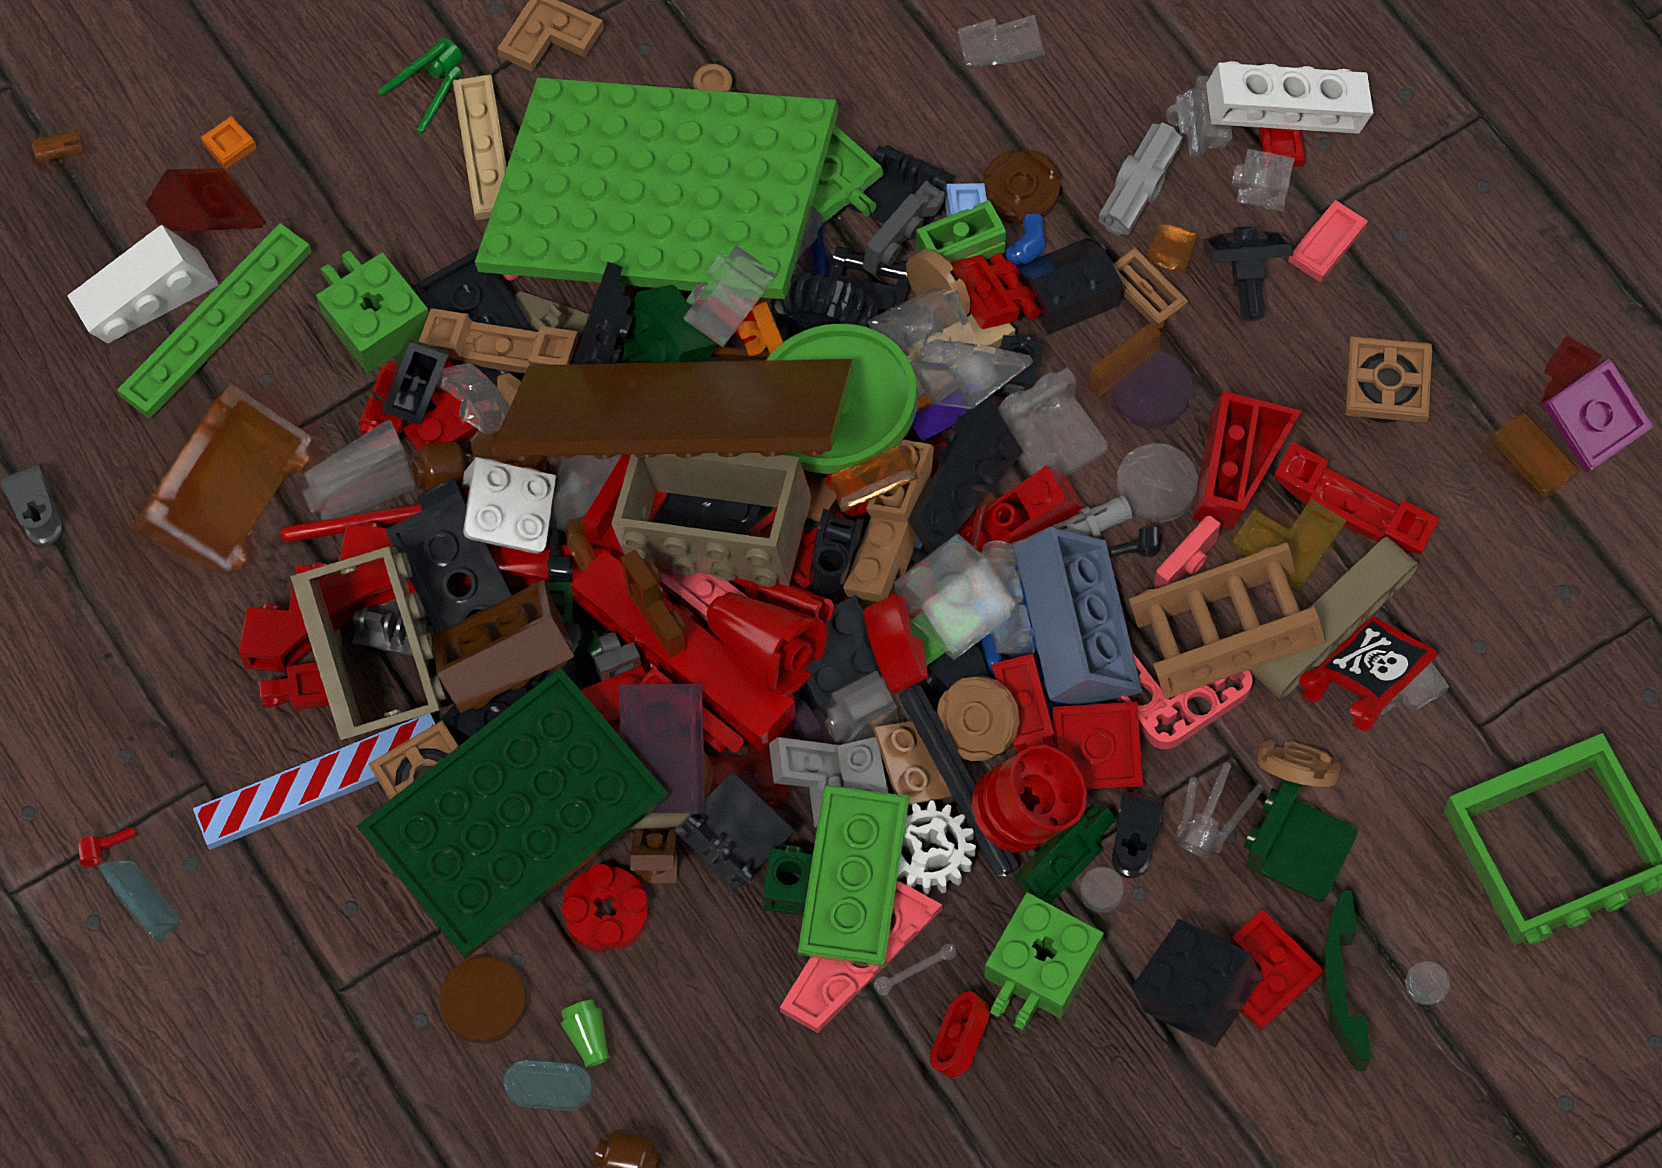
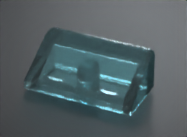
[99,861,182,942]

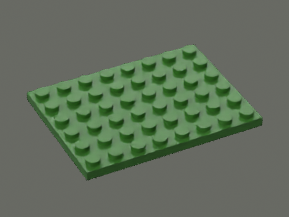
[475,78,839,299]

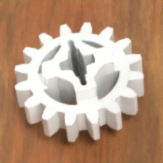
[897,801,976,895]

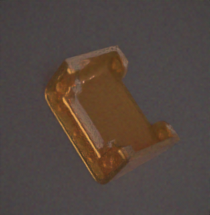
[131,383,313,575]

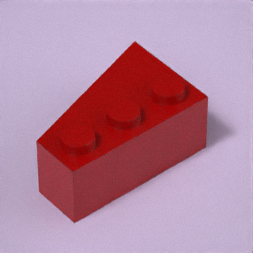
[1192,391,1302,530]

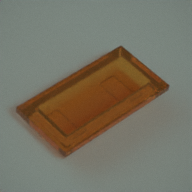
[830,445,918,512]

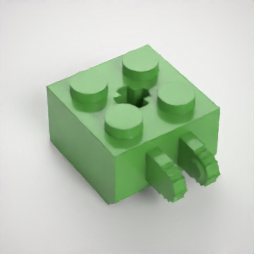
[316,250,429,374]
[984,892,1104,1030]

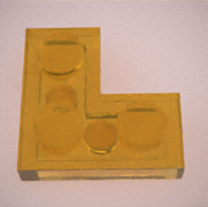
[1231,499,1346,589]

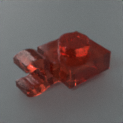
[1539,336,1602,405]

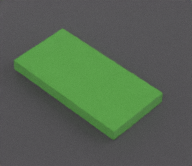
[798,785,909,967]

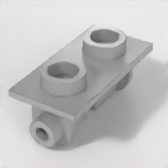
[837,737,888,793]

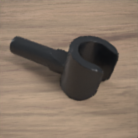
[1107,526,1161,557]
[547,529,573,582]

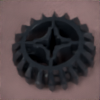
[770,272,878,338]

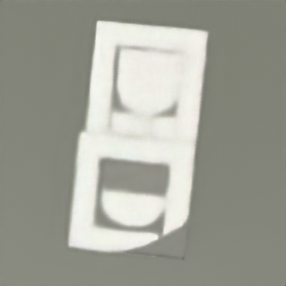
[957,15,1045,66]
[437,363,510,434]

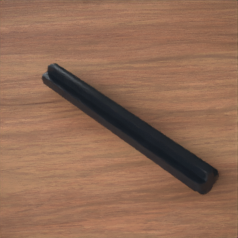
[899,684,1019,878]

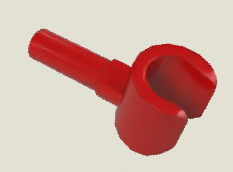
[78,827,136,867]

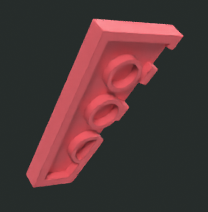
[780,880,942,1033]

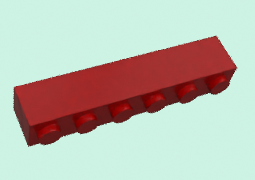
[570,549,796,753]

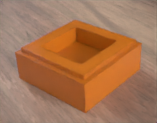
[200,116,257,170]

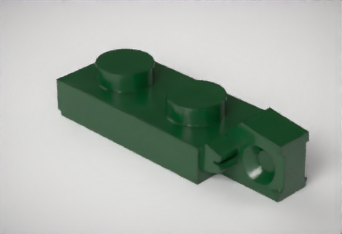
[1014,803,1117,904]

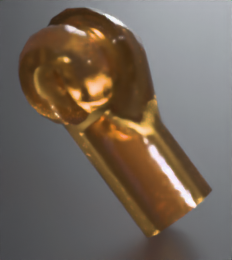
[564,516,597,572]

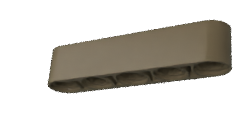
[1249,537,1419,700]

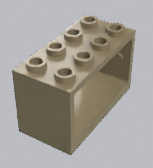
[611,453,812,587]
[290,546,450,740]

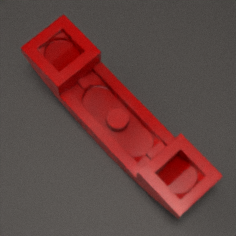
[1273,441,1440,555]

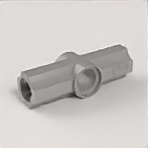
[1098,122,1183,236]

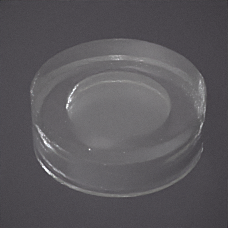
[1080,867,1124,913]

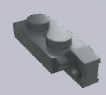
[863,181,945,276]

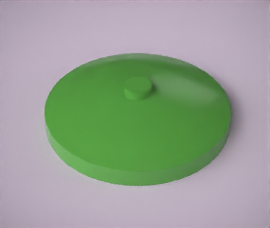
[766,324,918,474]

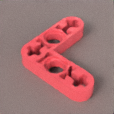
[1115,654,1252,749]

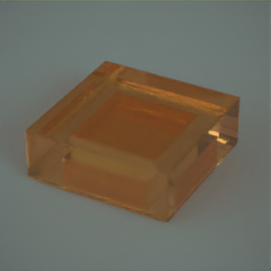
[1148,223,1198,273]

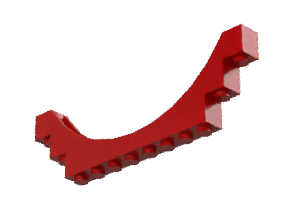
[239,522,711,712]

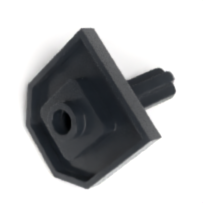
[1203,225,1293,321]

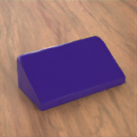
[907,382,980,442]

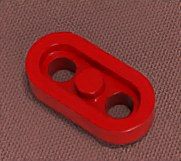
[930,991,990,1078]

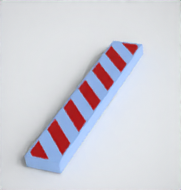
[193,713,446,850]

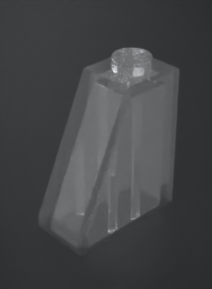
[302,420,416,520]

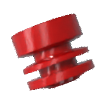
[972,744,1087,853]

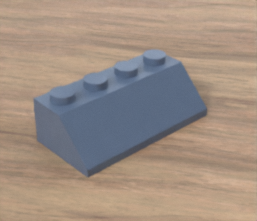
[1014,527,1142,705]

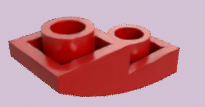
[863,593,928,694]

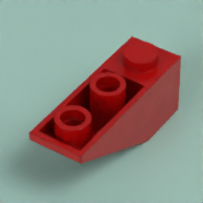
[951,465,1084,568]

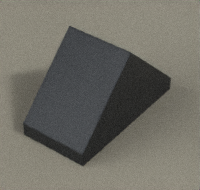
[382,338,448,425]

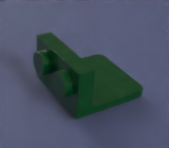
[1243,780,1357,902]

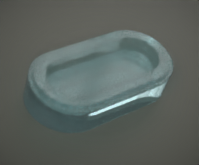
[503,1060,592,1111]

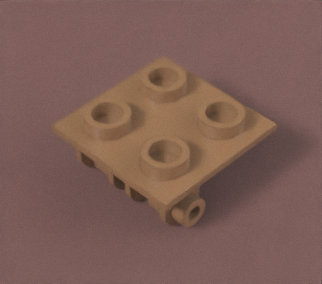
[873,721,953,813]

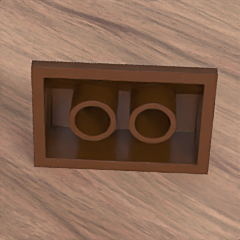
[432,580,574,713]

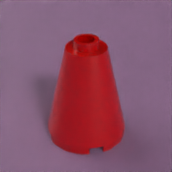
[707,592,827,696]

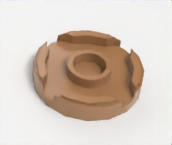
[906,249,970,325]
[936,676,1020,761]
[1255,740,1341,787]

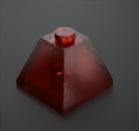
[145,168,266,232]

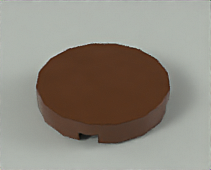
[983,149,1061,224]
[439,956,527,1044]

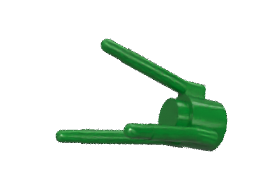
[378,38,463,134]

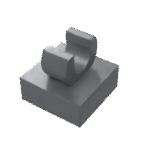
[594,632,641,681]

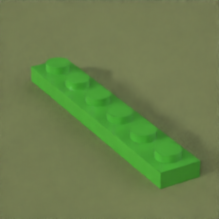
[117,223,312,419]

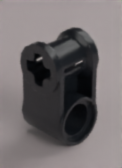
[809,508,864,594]
[1112,791,1165,878]

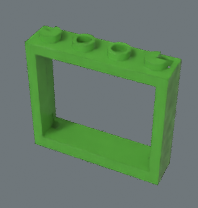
[1444,733,1662,946]

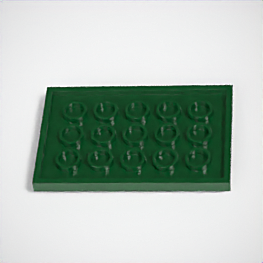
[357,667,669,960]

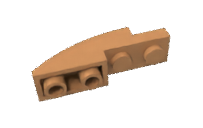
[843,440,934,602]

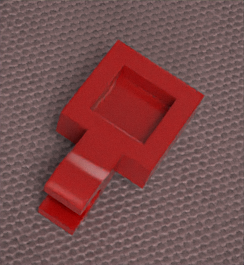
[259,662,330,711]

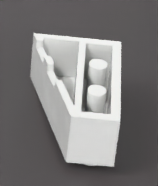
[68,224,219,343]

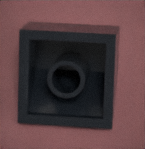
[1016,238,1123,335]

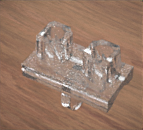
[1166,75,1232,157]

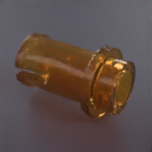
[31,129,84,165]

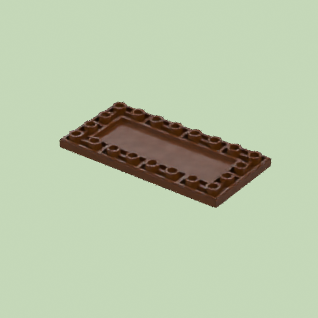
[494,359,853,461]

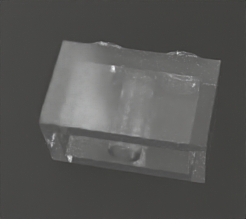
[683,245,776,347]
[825,670,897,744]

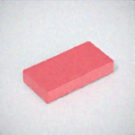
[1288,200,1368,283]

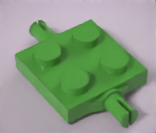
[810,125,884,223]

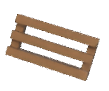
[1113,247,1188,330]

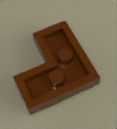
[621,549,687,657]

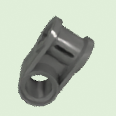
[0,463,63,546]

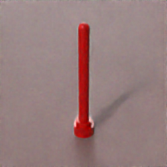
[280,488,469,542]

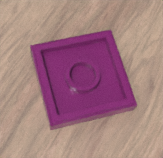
[1542,358,1654,472]

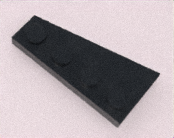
[907,386,1023,553]

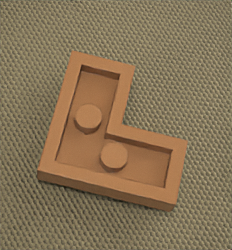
[497,0,604,72]

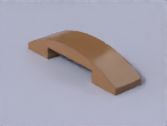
[419,308,580,373]

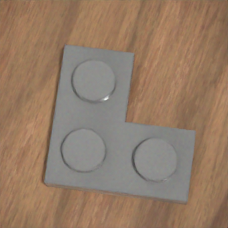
[769,737,844,828]

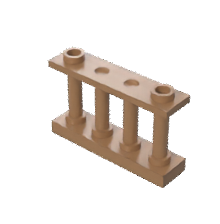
[1129,543,1325,699]

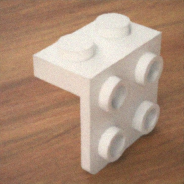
[462,457,556,554]

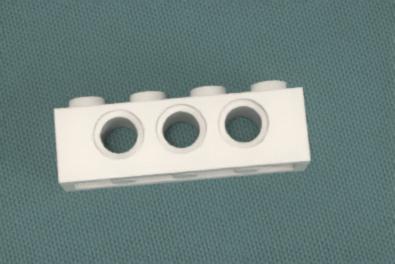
[1206,61,1373,134]

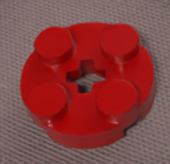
[562,864,648,952]

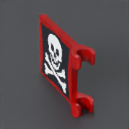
[1299,616,1437,731]

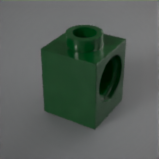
[763,846,813,916]

